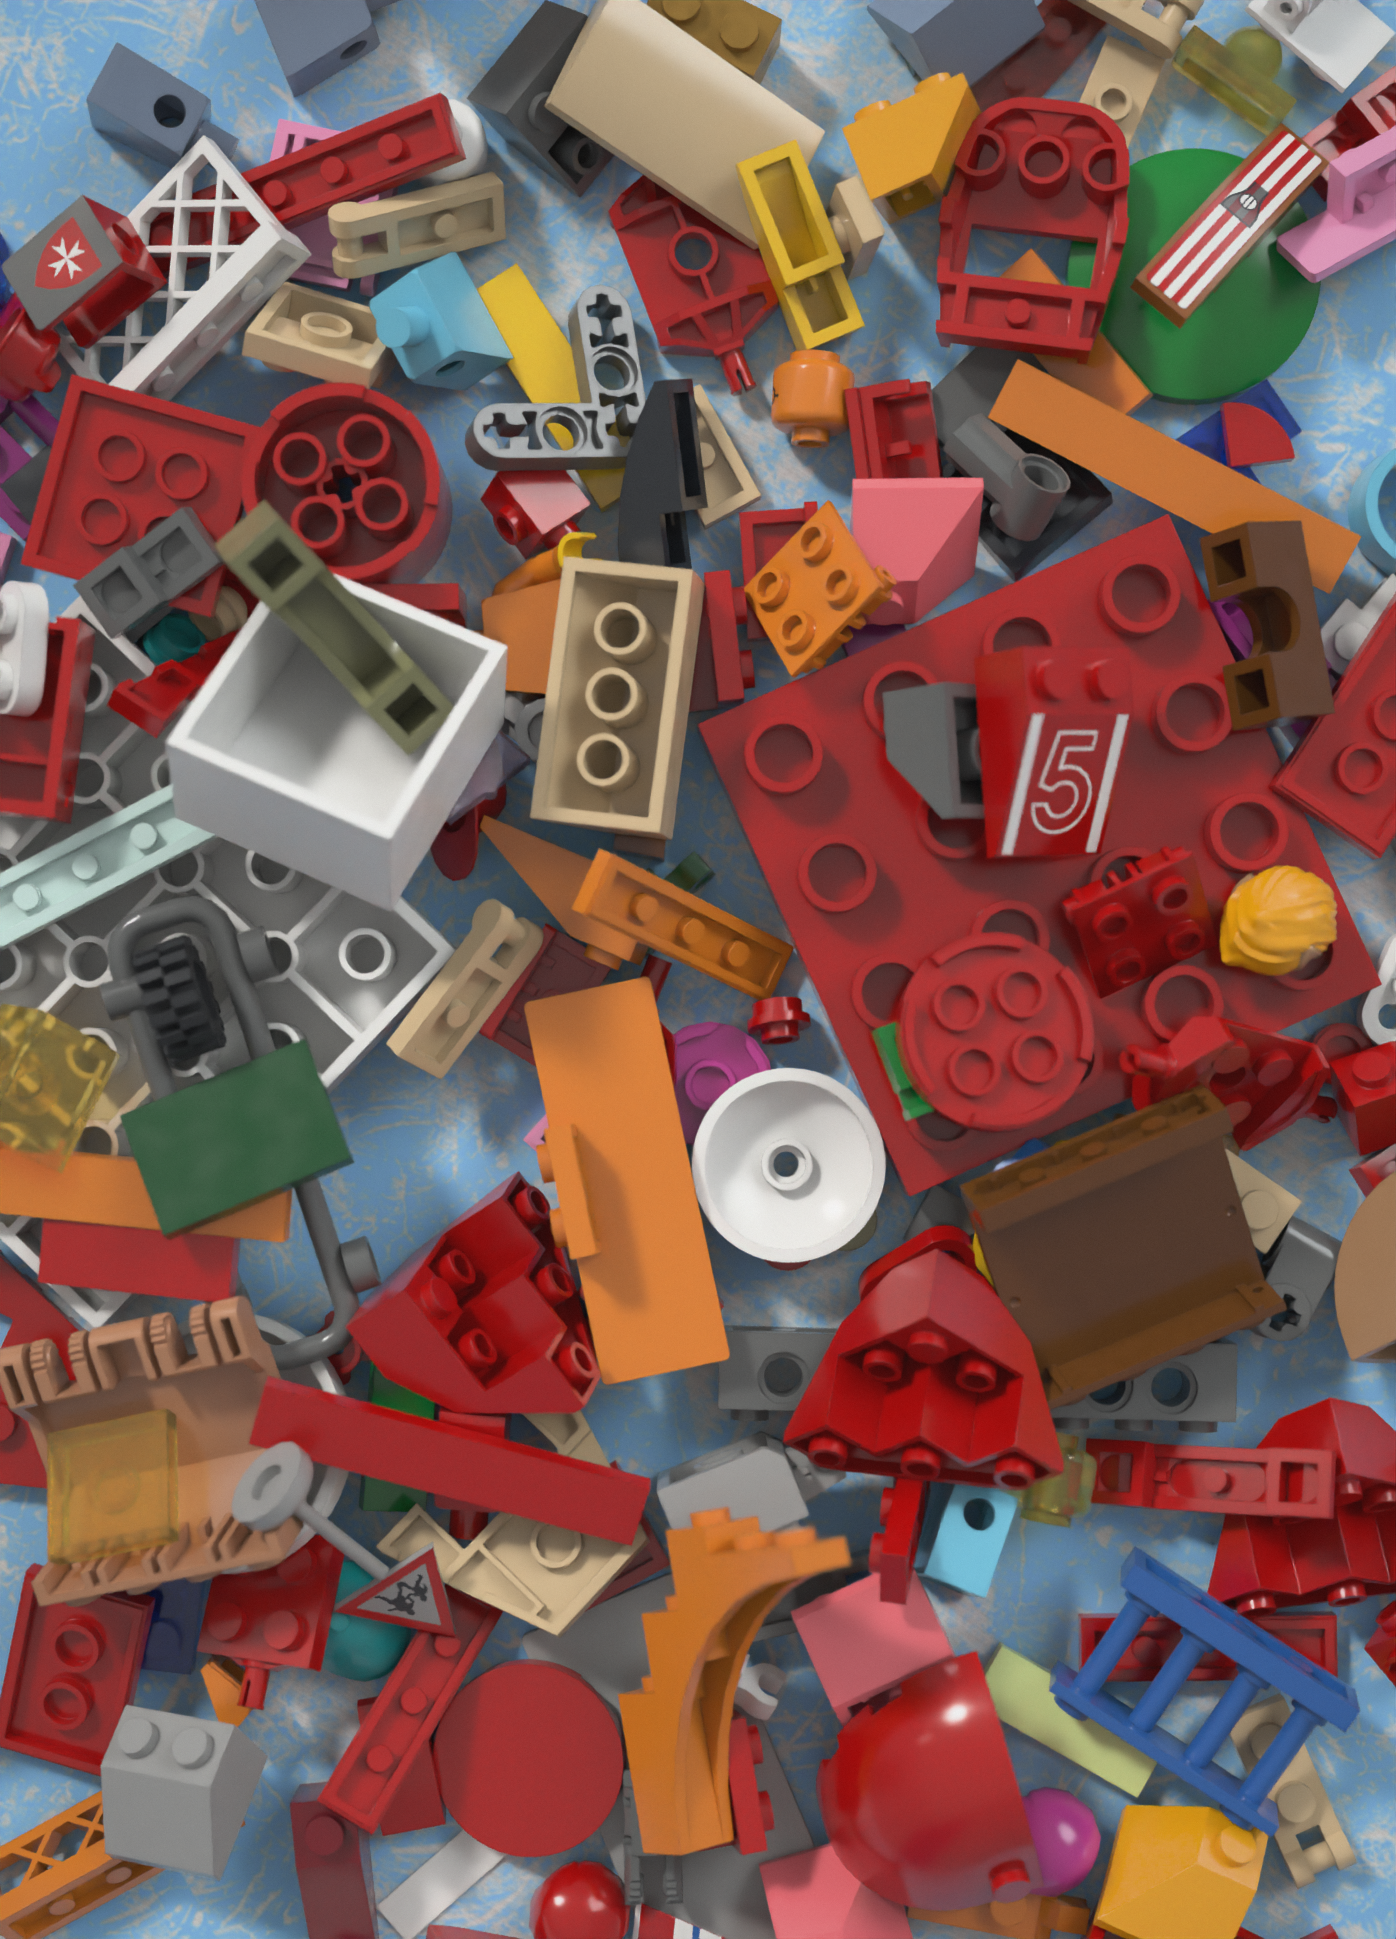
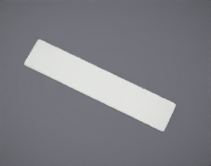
[377,1829,508,1939]

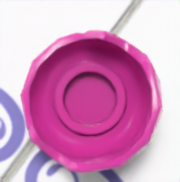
[1021,1787,1101,1897]

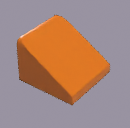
[201,1655,252,1727]

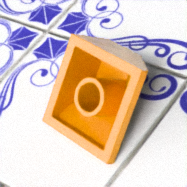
[1093,1805,1269,1939]

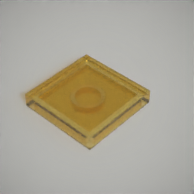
[47,1408,179,1566]

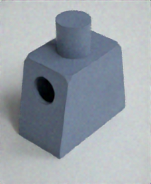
[254,0,400,97]
[86,42,239,169]

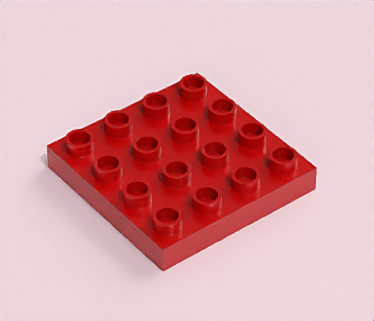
[697,514,1382,1197]

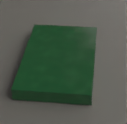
[119,1038,355,1240]

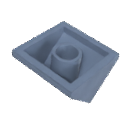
[867,0,1045,88]

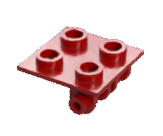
[1061,846,1218,999]

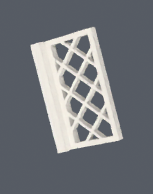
[54,135,312,401]

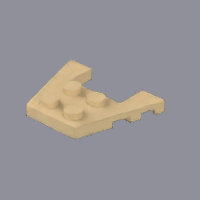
[376,1410,650,1638]

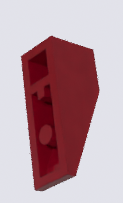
[290,1782,379,1939]

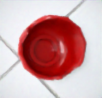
[529,1860,631,1939]

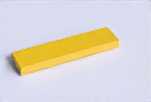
[477,263,630,513]

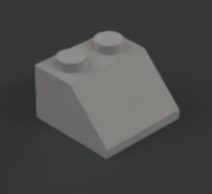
[101,1705,268,1881]

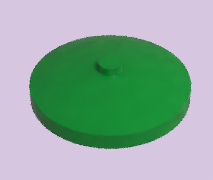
[1065,148,1321,405]

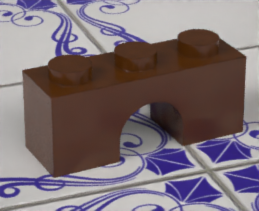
[1200,520,1335,731]

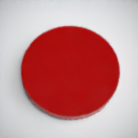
[896,933,1095,1132]
[433,1659,627,1857]

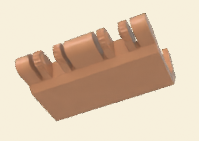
[0,1296,303,1607]

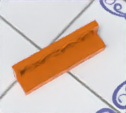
[0,1790,246,1939]

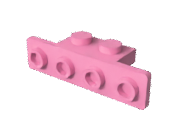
[1277,125,1396,283]

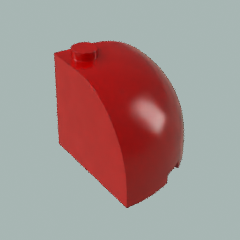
[815,1650,1045,1910]

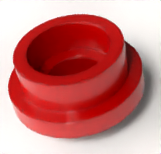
[747,997,811,1045]

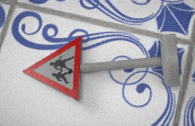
[231,1442,456,1637]

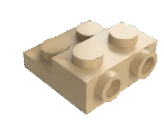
[242,282,397,389]

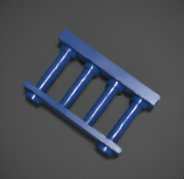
[1049,1546,1360,1837]

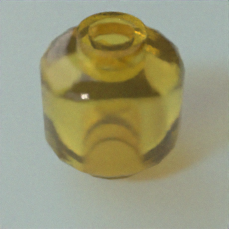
[1007,1432,1097,1528]

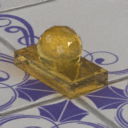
[1171,25,1297,136]

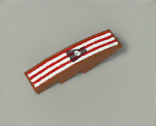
[1130,123,1330,329]

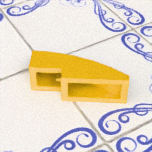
[735,139,865,351]

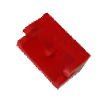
[844,379,943,479]

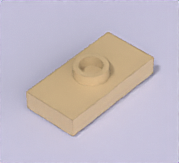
[1079,35,1165,148]
[826,175,885,281]

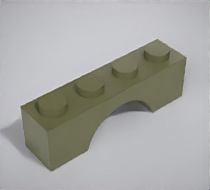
[214,499,455,756]

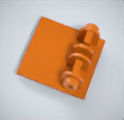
[744,500,897,678]

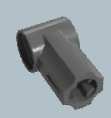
[943,413,1070,541]

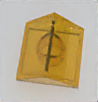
[0,1003,121,1174]

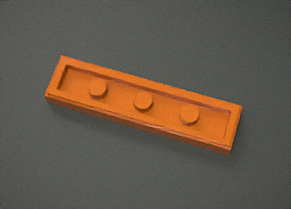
[571,849,794,1001]

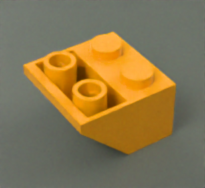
[842,72,981,225]

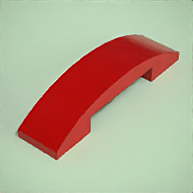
[1083,1438,1336,1519]

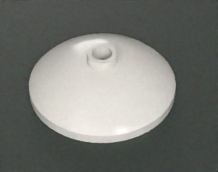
[691,1068,886,1263]

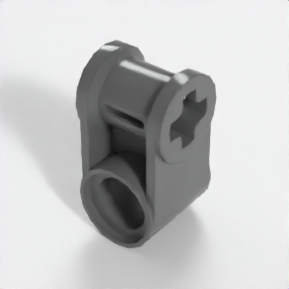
[1249,1215,1342,1342]

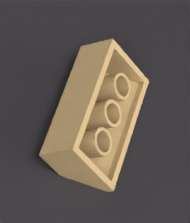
[530,557,705,840]

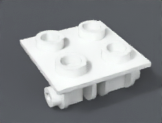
[1244,0,1396,93]

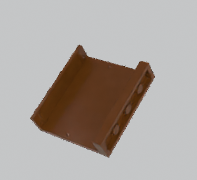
[959,1084,1287,1410]

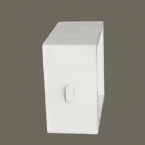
[166,574,507,911]

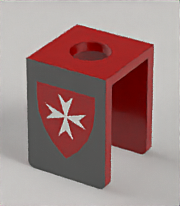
[2,195,168,349]

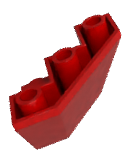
[345,1171,601,1413]
[783,1248,1064,1491]
[1207,1397,1396,1619]

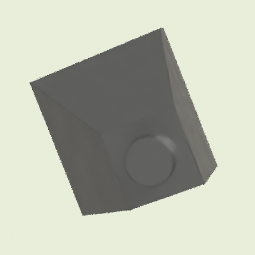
[883,682,985,819]

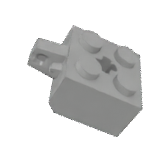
[657,1431,847,1533]

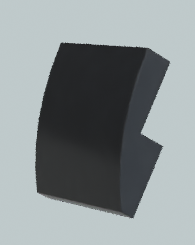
[942,423,1113,582]

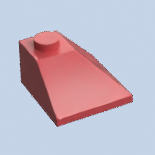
[850,478,984,625]
[759,1843,913,1939]

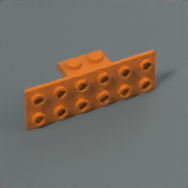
[524,977,730,1385]

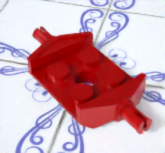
[608,175,779,396]
[1120,1016,1338,1151]

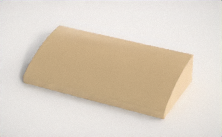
[544,0,825,250]

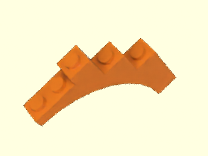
[618,1506,850,1856]

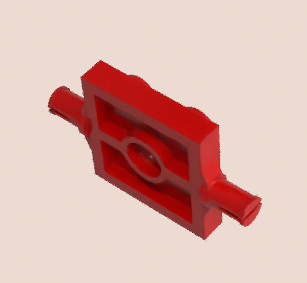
[196,1534,345,1711]

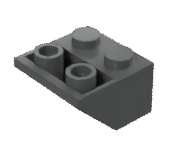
[466,0,614,197]

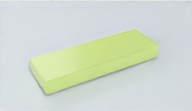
[983,1642,1158,1798]

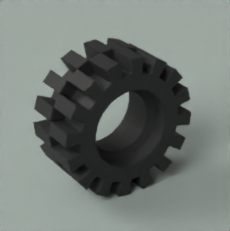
[133,934,227,1064]

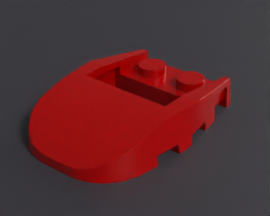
[936,97,1129,365]

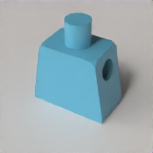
[369,252,513,391]
[914,1483,1018,1598]

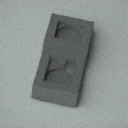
[73,507,226,639]

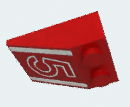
[974,646,1134,858]

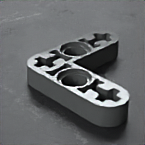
[465,285,646,471]

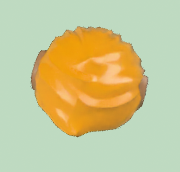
[1220,866,1337,975]

